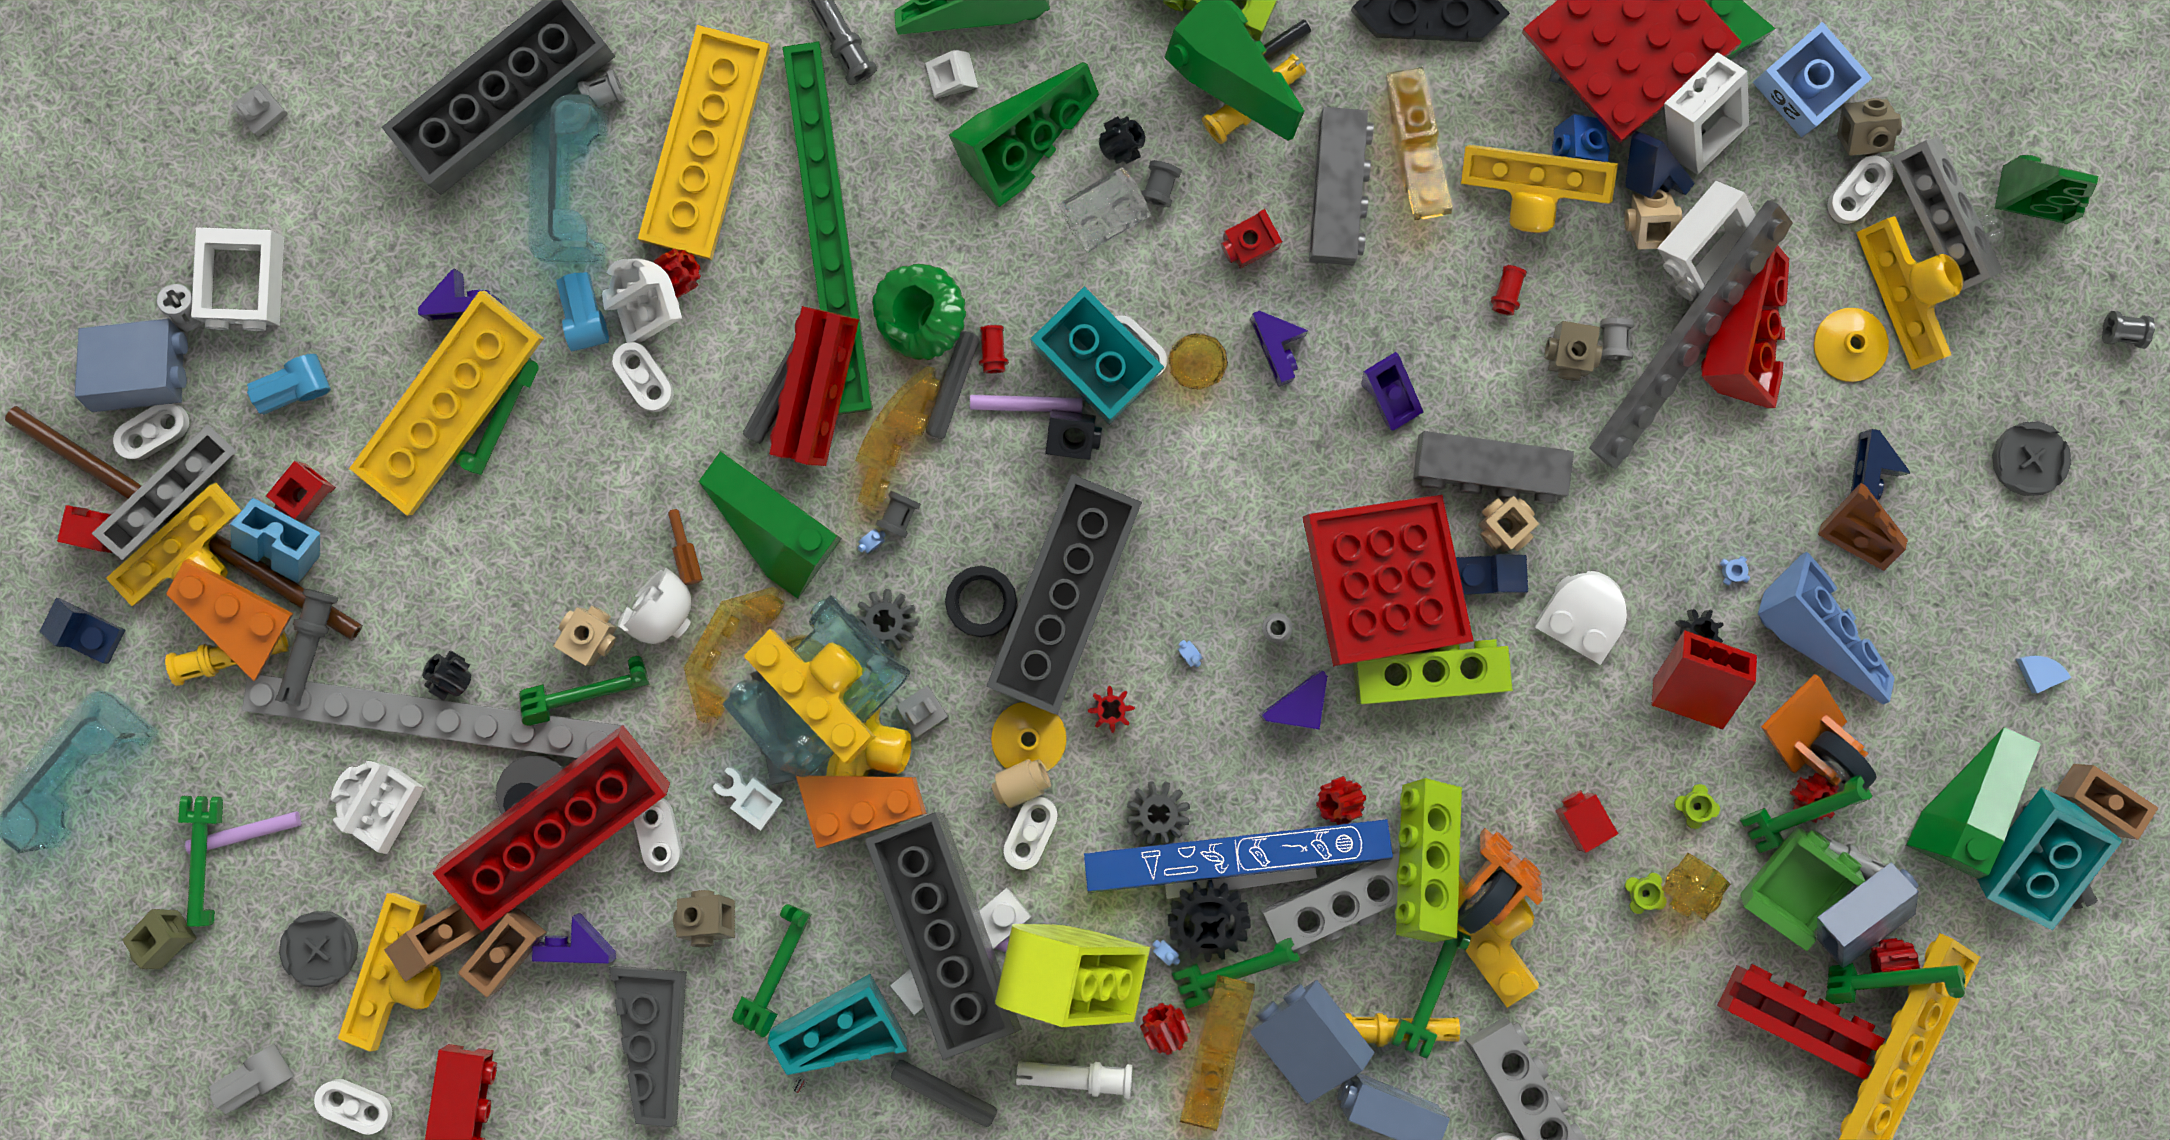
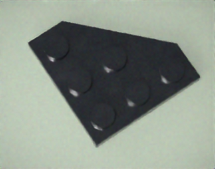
[1351,0,1510,42]

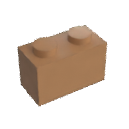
[2055,764,2159,840]
[384,903,483,982]
[458,908,548,998]

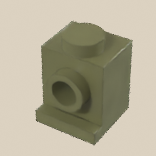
[122,909,197,969]

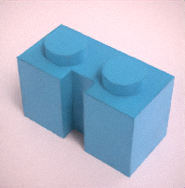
[230,498,320,583]

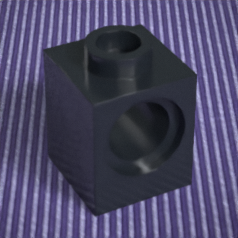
[1045,410,1102,460]

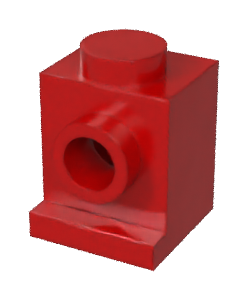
[1221,209,1283,269]
[266,461,336,522]
[57,505,113,553]

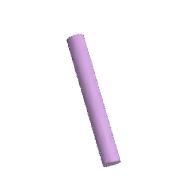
[970,395,1082,413]
[185,811,302,855]

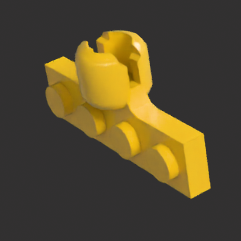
[1461,145,1618,233]
[1856,216,1963,370]
[106,483,242,606]
[744,629,876,764]
[826,667,912,776]
[1457,875,1539,1008]
[338,893,442,1052]

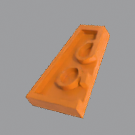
[166,559,293,681]
[796,775,927,848]

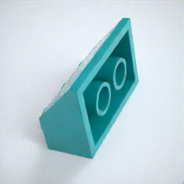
[1030,286,1164,425]
[1976,787,2122,931]

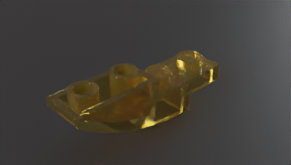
[1386,67,1453,220]
[855,366,941,509]
[1180,975,1255,1131]

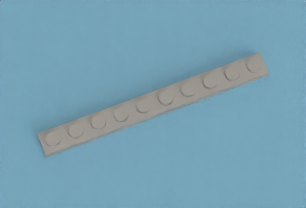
[242,674,622,758]

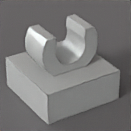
[231,82,288,137]
[896,685,949,737]

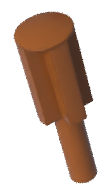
[668,509,704,586]

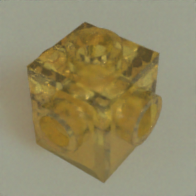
[1662,852,1731,921]

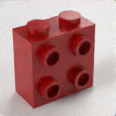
[1651,630,1757,730]

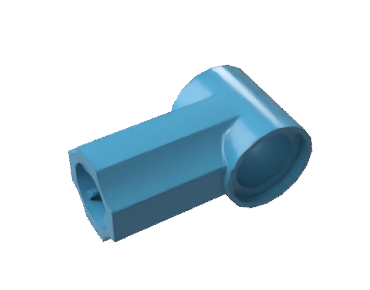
[556,272,609,352]
[247,354,331,415]

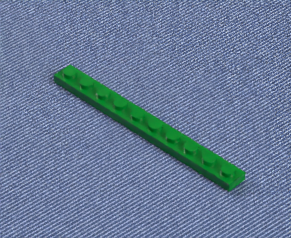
[782,41,873,415]

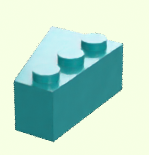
[768,974,907,1075]

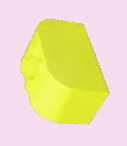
[995,924,1150,1027]

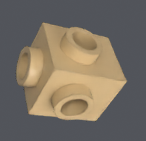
[1624,190,1682,250]
[1478,496,1539,552]
[553,605,617,666]

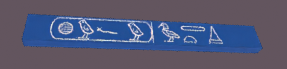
[1084,819,1393,893]

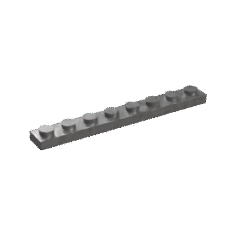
[1589,200,1793,469]

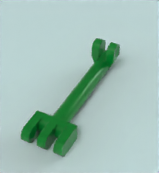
[454,358,539,475]
[519,656,650,726]
[1740,775,1873,853]
[178,796,223,927]
[732,904,812,1038]
[1391,930,1471,1059]
[1171,938,1300,1009]
[1825,963,1966,1004]

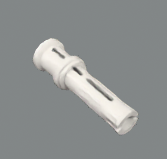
[1016,1060,1133,1100]

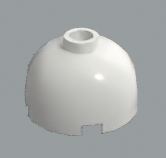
[618,568,691,644]

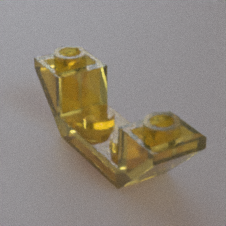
[683,587,785,723]

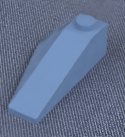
[1758,552,1895,704]

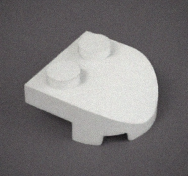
[602,259,682,343]
[1535,571,1627,665]
[331,761,425,854]

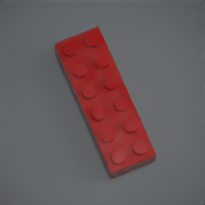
[432,725,670,932]

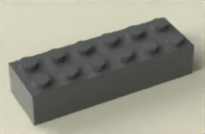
[381,0,615,195]
[986,474,1142,715]
[865,812,1022,1060]

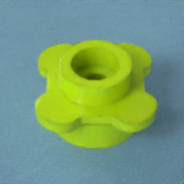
[1674,784,1720,829]
[1625,872,1667,914]

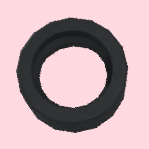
[945,565,1017,638]

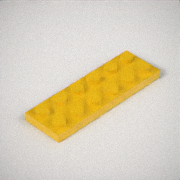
[638,25,771,261]
[349,291,544,516]
[1839,933,1981,1140]

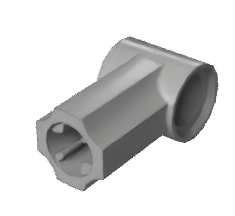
[209,1044,294,1115]

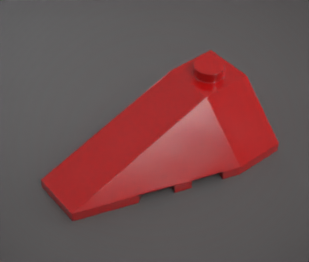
[1701,245,1789,409]

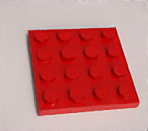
[1522,0,1742,144]
[1302,494,1474,667]

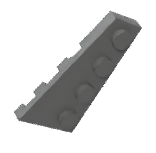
[609,966,687,1127]

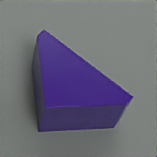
[1259,670,1328,730]

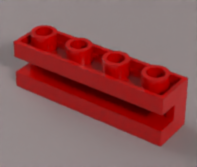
[769,306,859,466]
[1717,964,1885,1080]
[425,1044,497,1140]

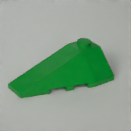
[895,0,1050,35]
[1164,0,1305,141]
[949,62,1099,207]
[1994,155,2099,224]
[698,451,842,599]
[1905,727,2041,879]

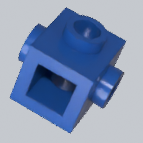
[1552,114,1610,162]

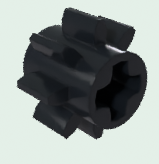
[1099,116,1145,164]
[1674,609,1724,643]
[422,650,471,700]

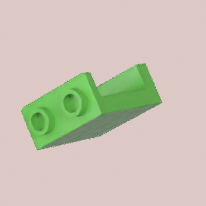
[1740,825,1865,951]

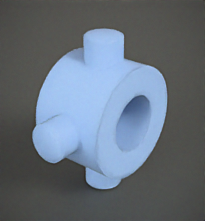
[857,529,886,554]
[1720,556,1750,586]
[1177,640,1203,667]
[1152,939,1180,966]

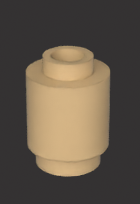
[992,759,1051,808]

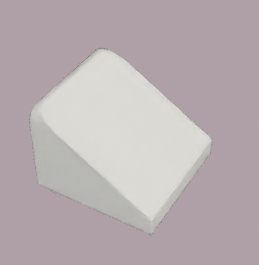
[925,50,978,99]

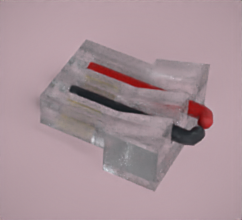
[792,1076,808,1093]

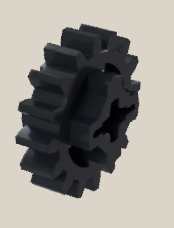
[1168,880,1251,962]

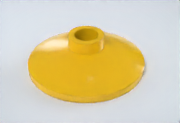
[1814,308,1889,382]
[991,702,1066,771]

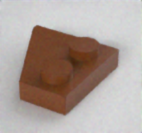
[1818,483,1908,571]

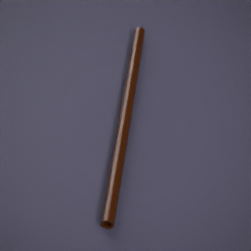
[5,406,363,641]

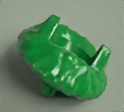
[872,264,966,360]

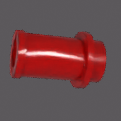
[1491,265,1527,316]
[979,325,1009,374]

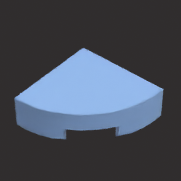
[2016,656,2071,693]

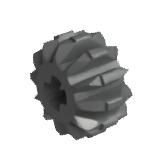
[853,589,918,653]
[1126,781,1190,845]

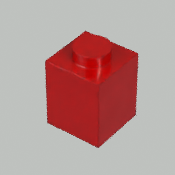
[1556,790,1619,853]

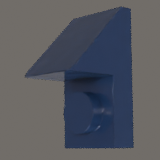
[1625,131,1695,198]
[1850,429,1910,501]
[1456,554,1528,595]
[39,598,125,664]

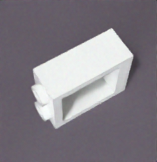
[1664,52,1749,175]
[1657,181,1756,301]
[191,227,284,331]

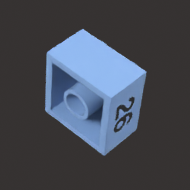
[1752,22,1872,138]

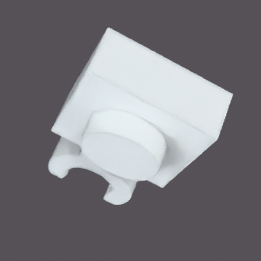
[713,767,785,831]

